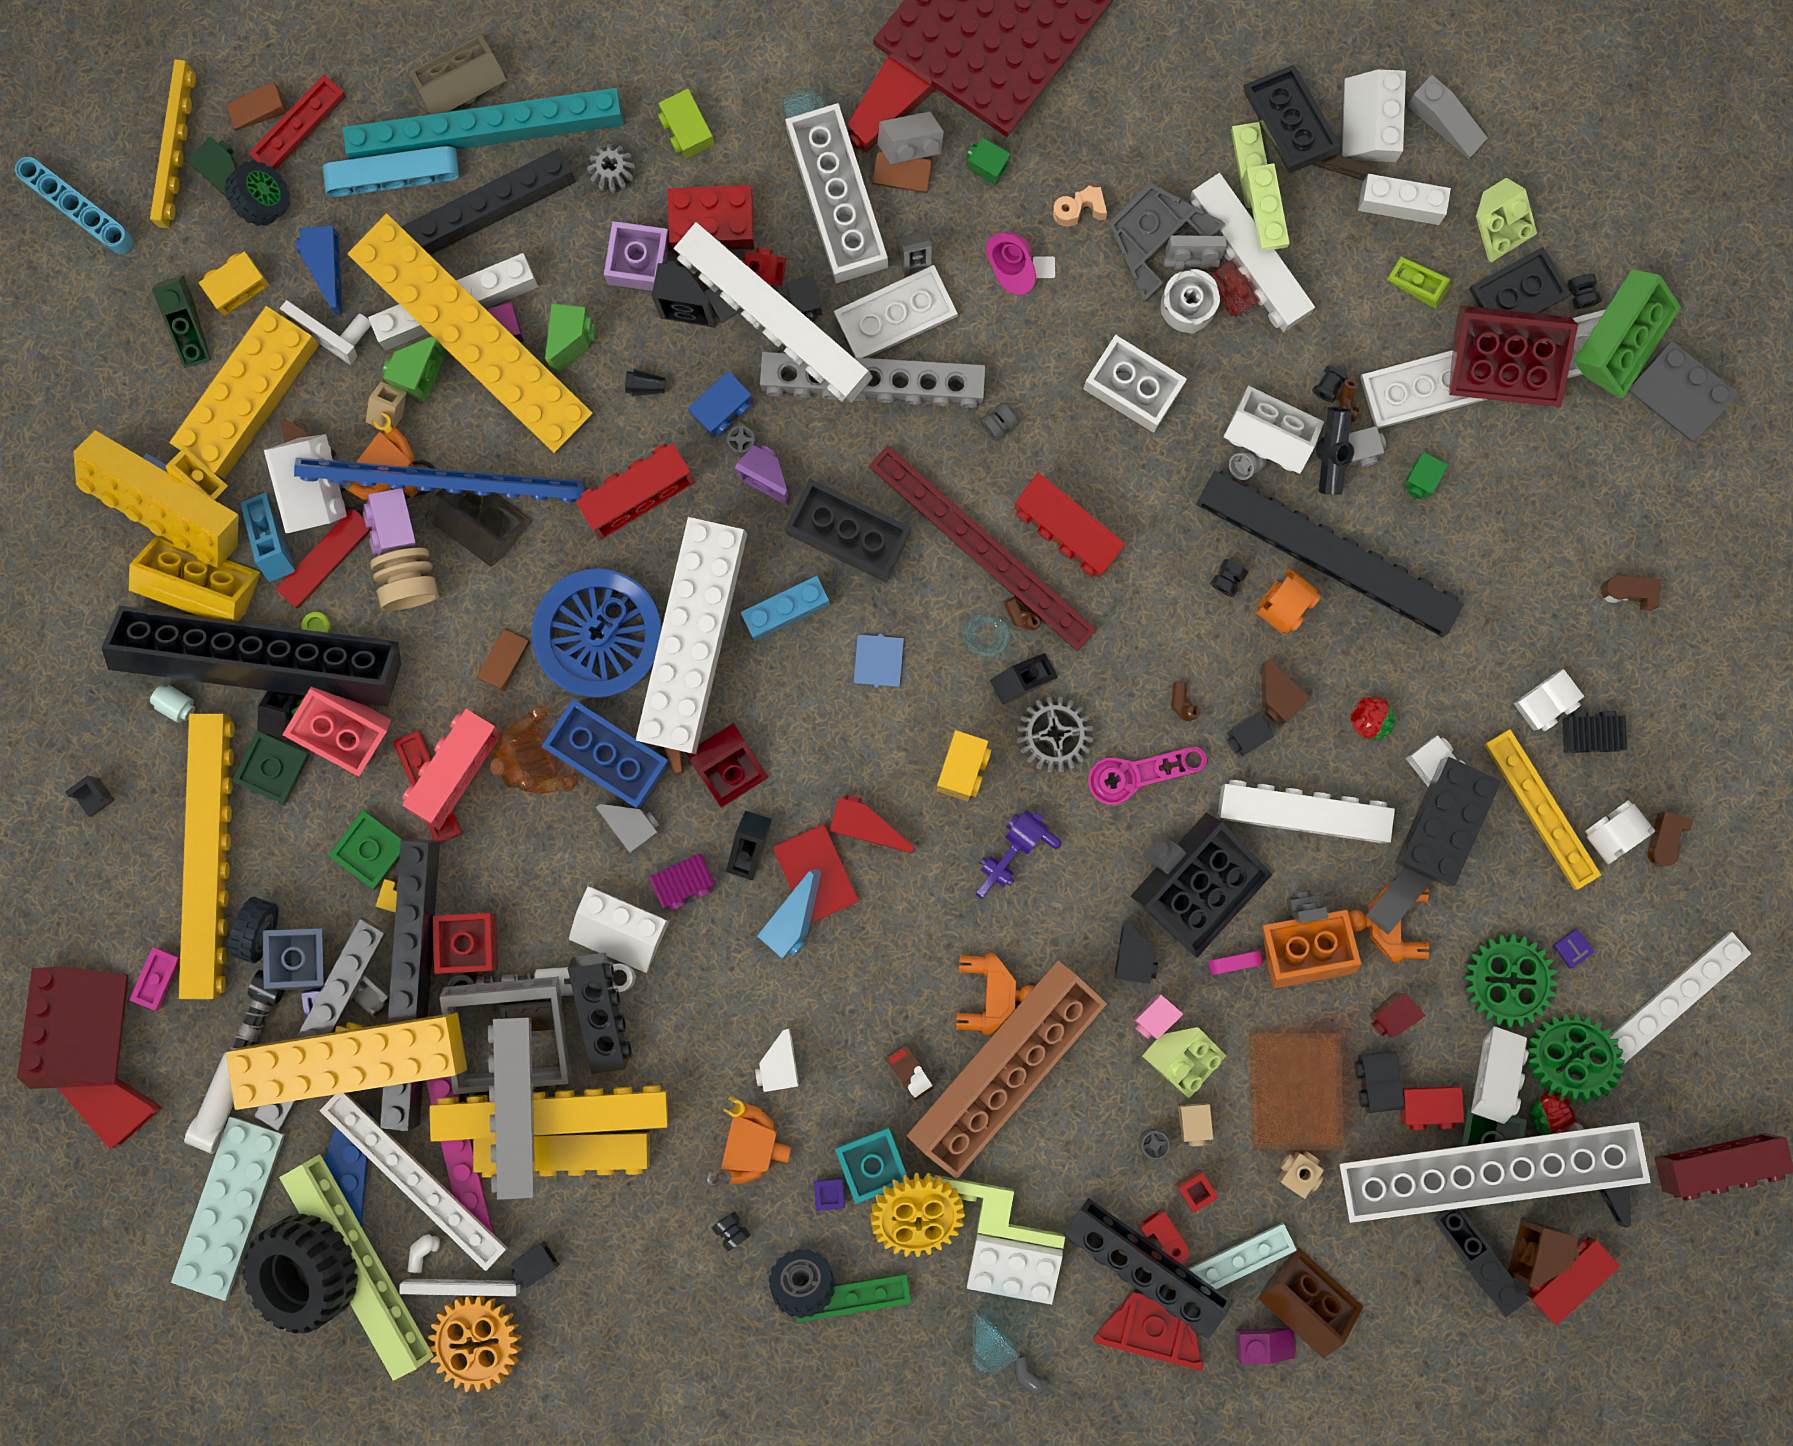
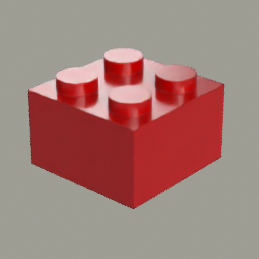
[433,913,498,974]

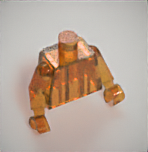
[490,706,579,795]

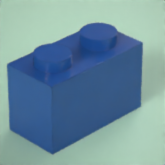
[688,371,753,438]

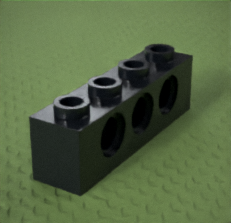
[567,952,632,1074]

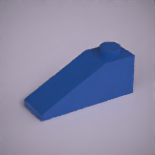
[296,226,342,315]

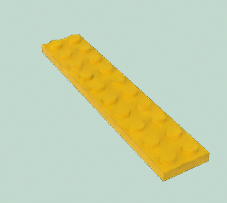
[348,213,593,453]

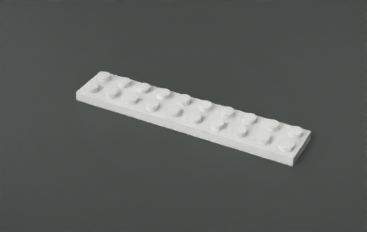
[1360,309,1606,429]

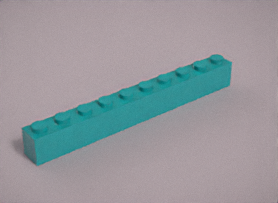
[343,88,624,159]

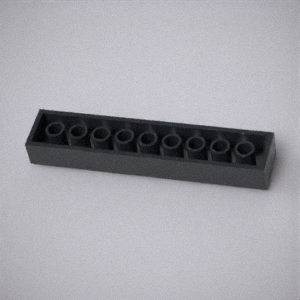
[102,606,402,707]

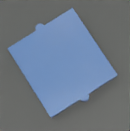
[854,634,904,688]

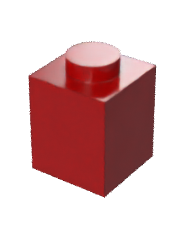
[1175,1170,1219,1213]

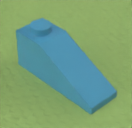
[240,492,295,582]
[757,869,821,959]

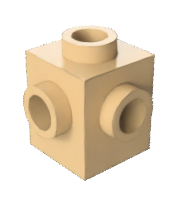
[1276,1151,1324,1199]

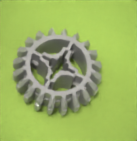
[1017,697,1093,773]

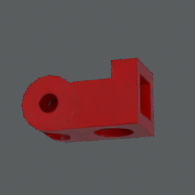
[1138,1208,1189,1264]

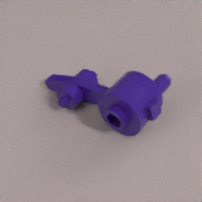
[975,810,1062,899]

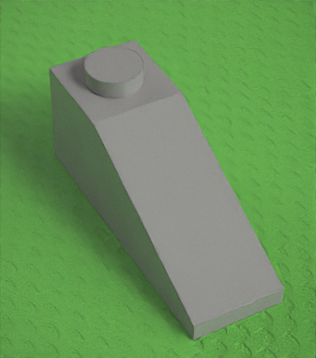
[1407,75,1488,159]

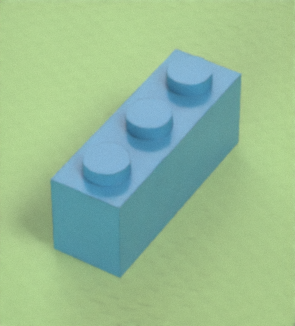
[741,576,830,642]

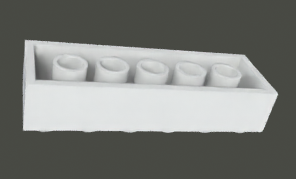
[785,103,888,284]

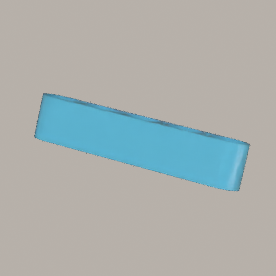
[322,146,460,197]
[15,157,134,254]

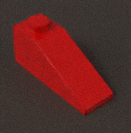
[830,794,914,853]

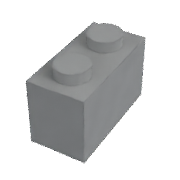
[877,112,944,164]

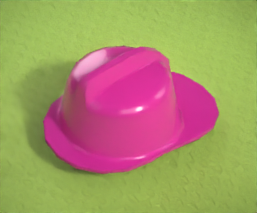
[986,231,1036,295]

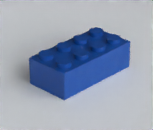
[541,699,671,810]

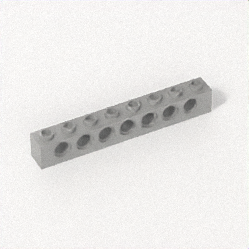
[760,352,985,408]

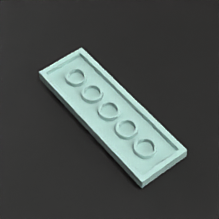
[171,1116,285,1301]

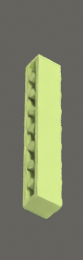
[279,1154,433,1381]

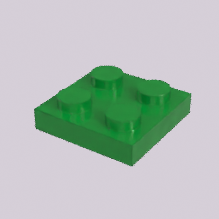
[328,810,404,890]

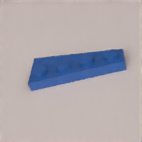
[324,1110,372,1226]

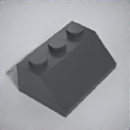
[1628,340,1738,443]

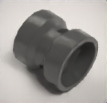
[980,403,1019,441]
[1139,1129,1170,1160]

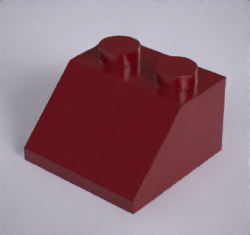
[686,723,769,808]

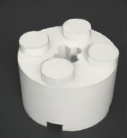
[1161,269,1220,333]
[1585,800,1655,865]

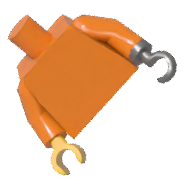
[329,412,419,500]
[706,1096,792,1187]

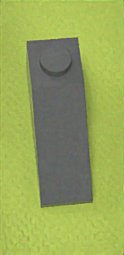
[897,230,932,277]

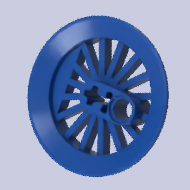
[532,569,662,698]

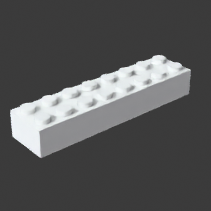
[674,222,873,403]
[636,517,747,754]

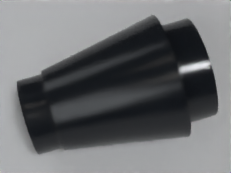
[625,369,665,396]

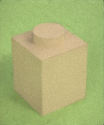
[366,382,407,427]
[1178,1103,1213,1146]

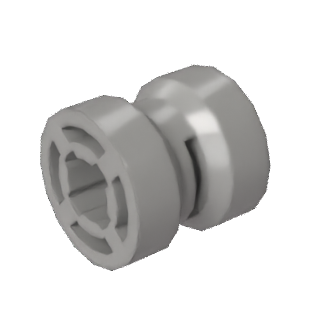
[1229,448,1267,480]

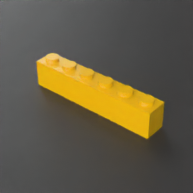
[473,1132,650,1177]

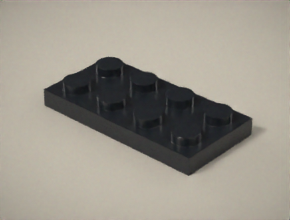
[1244,65,1341,173]

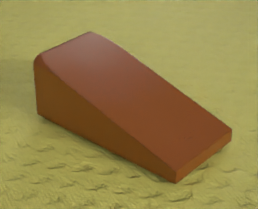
[226,82,287,131]
[477,629,529,691]

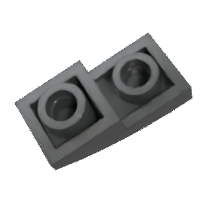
[1286,890,1328,923]

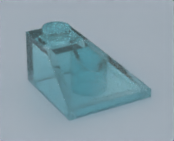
[972,1305,1019,1377]

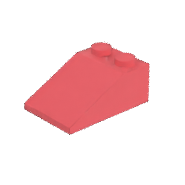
[283,687,391,776]

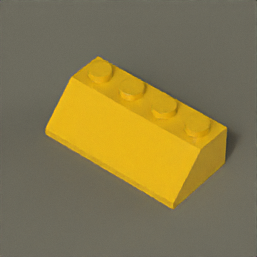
[129,535,261,621]

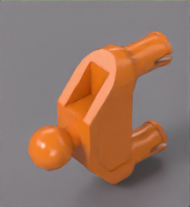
[1348,880,1429,963]
[956,952,1035,1036]

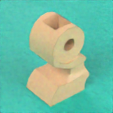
[1053,185,1107,227]

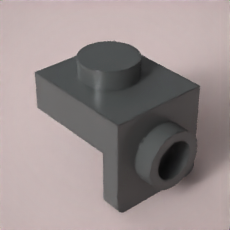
[1143,834,1187,875]

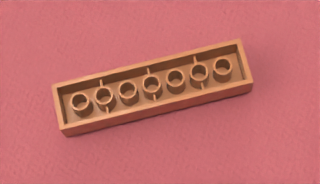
[907,961,1107,1179]

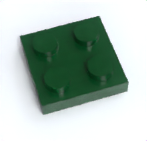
[232,730,310,805]

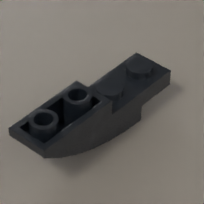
[1433,1208,1529,1317]

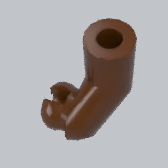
[1004,597,1041,631]
[1171,682,1200,722]

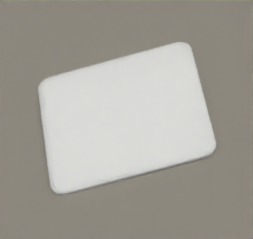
[1033,257,1055,278]

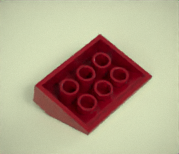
[1449,305,1578,407]
[17,967,128,1089]

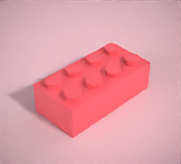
[402,709,501,830]

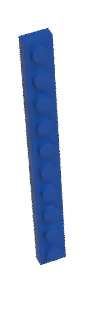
[294,458,584,502]

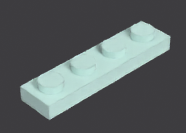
[1187,1223,1296,1289]

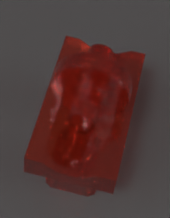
[1209,261,1259,318]

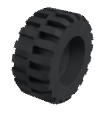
[242,1214,358,1334]

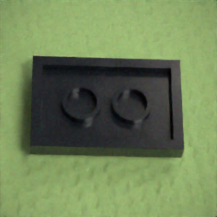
[1469,247,1571,314]

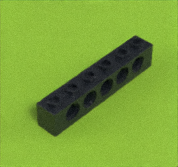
[1063,1198,1233,1339]

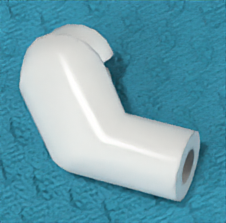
[407,1234,440,1273]

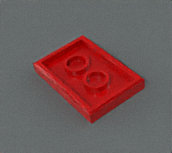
[773,824,859,924]

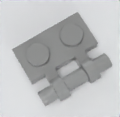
[1163,235,1227,271]

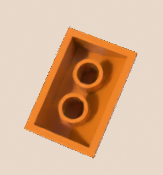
[1262,910,1361,989]

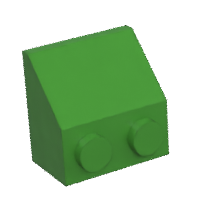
[545,304,596,373]
[383,337,447,403]

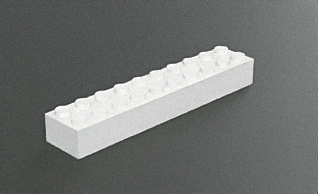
[1340,1122,1651,1223]

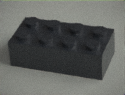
[785,479,911,583]
[1395,756,1501,887]

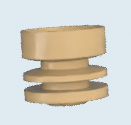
[370,548,439,611]

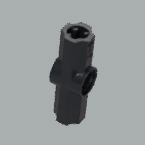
[1316,407,1354,495]

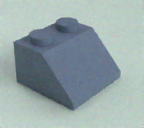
[262,928,324,990]

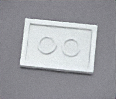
[967,1234,1063,1305]

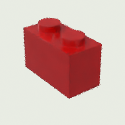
[1400,1086,1464,1130]

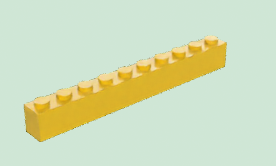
[179,714,235,999]

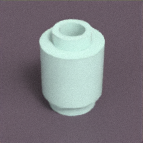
[150,684,195,723]

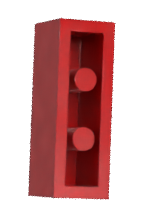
[1526,1237,1620,1325]

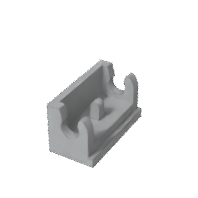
[353,972,390,1018]

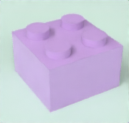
[604,221,670,291]
[363,488,415,556]

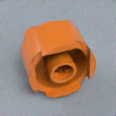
[1255,568,1321,634]

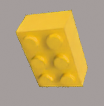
[936,730,992,802]

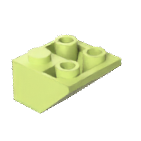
[1476,178,1537,263]
[1142,1027,1226,1098]

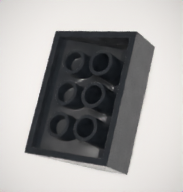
[1130,813,1273,958]

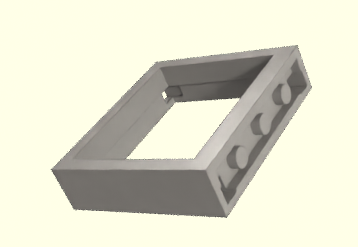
[440,976,571,1096]

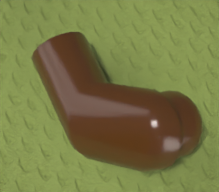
[1339,379,1360,422]

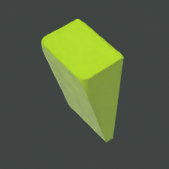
[1387,256,1451,309]

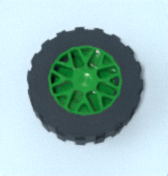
[224,160,290,226]

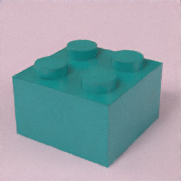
[835,1126,910,1204]

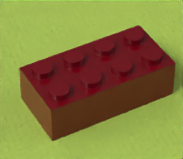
[1654,1133,1793,1201]

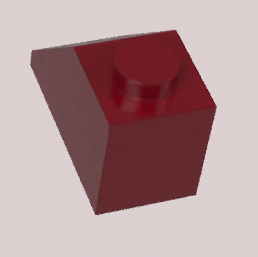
[1369,993,1426,1038]

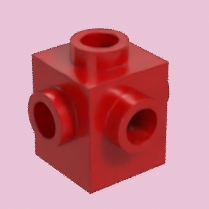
[742,247,787,286]

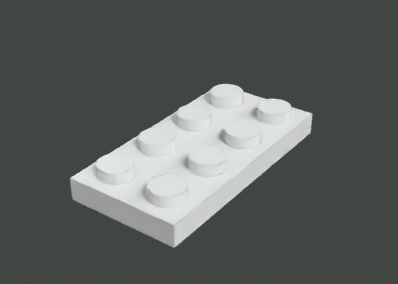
[834,265,958,358]

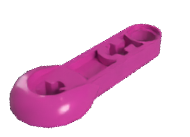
[1088,747,1207,805]

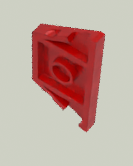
[1093,1291,1203,1371]

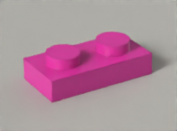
[129,947,180,1011]

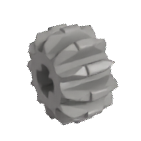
[587,143,635,193]

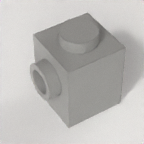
[1347,426,1386,467]

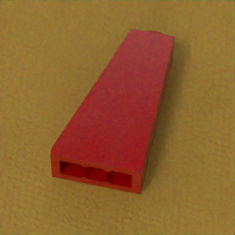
[847,56,936,153]
[58,1078,162,1149]

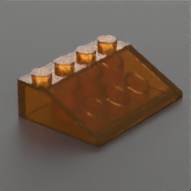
[1249,1032,1344,1150]

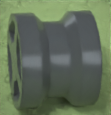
[727,425,756,457]

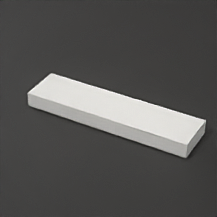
[400,1279,520,1296]

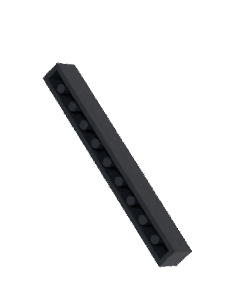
[1195,470,1464,637]
[380,838,440,1131]

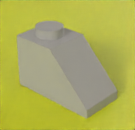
[596,804,660,854]

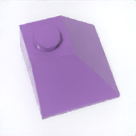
[735,445,790,505]

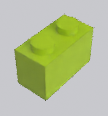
[657,89,714,160]

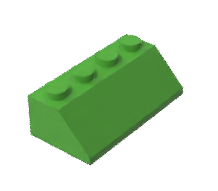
[1574,269,1681,399]

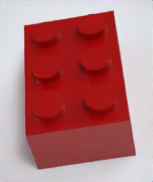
[667,185,755,252]

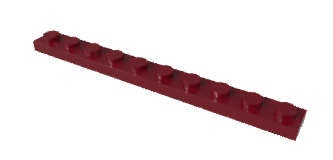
[869,445,1097,652]

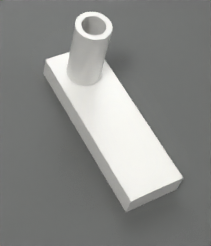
[280,300,371,365]

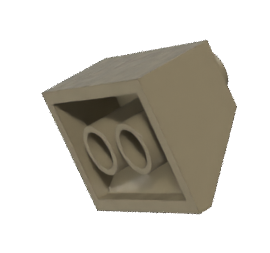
[409,34,507,114]

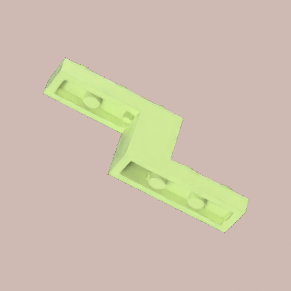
[1231,122,1290,252]
[930,1174,1065,1249]

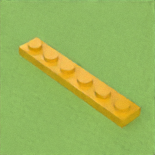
[150,59,196,229]
[1484,729,1601,890]

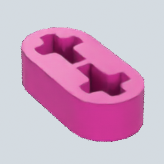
[1208,950,1264,975]

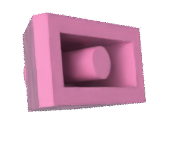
[1133,994,1183,1039]

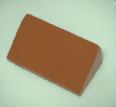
[873,151,932,193]

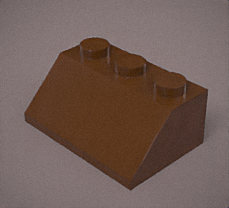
[1508,1218,1580,1288]
[1258,1247,1363,1358]

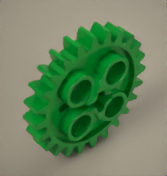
[1462,934,1558,1027]
[1528,1013,1625,1104]

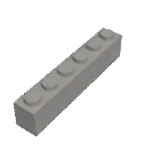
[488,1018,536,1200]

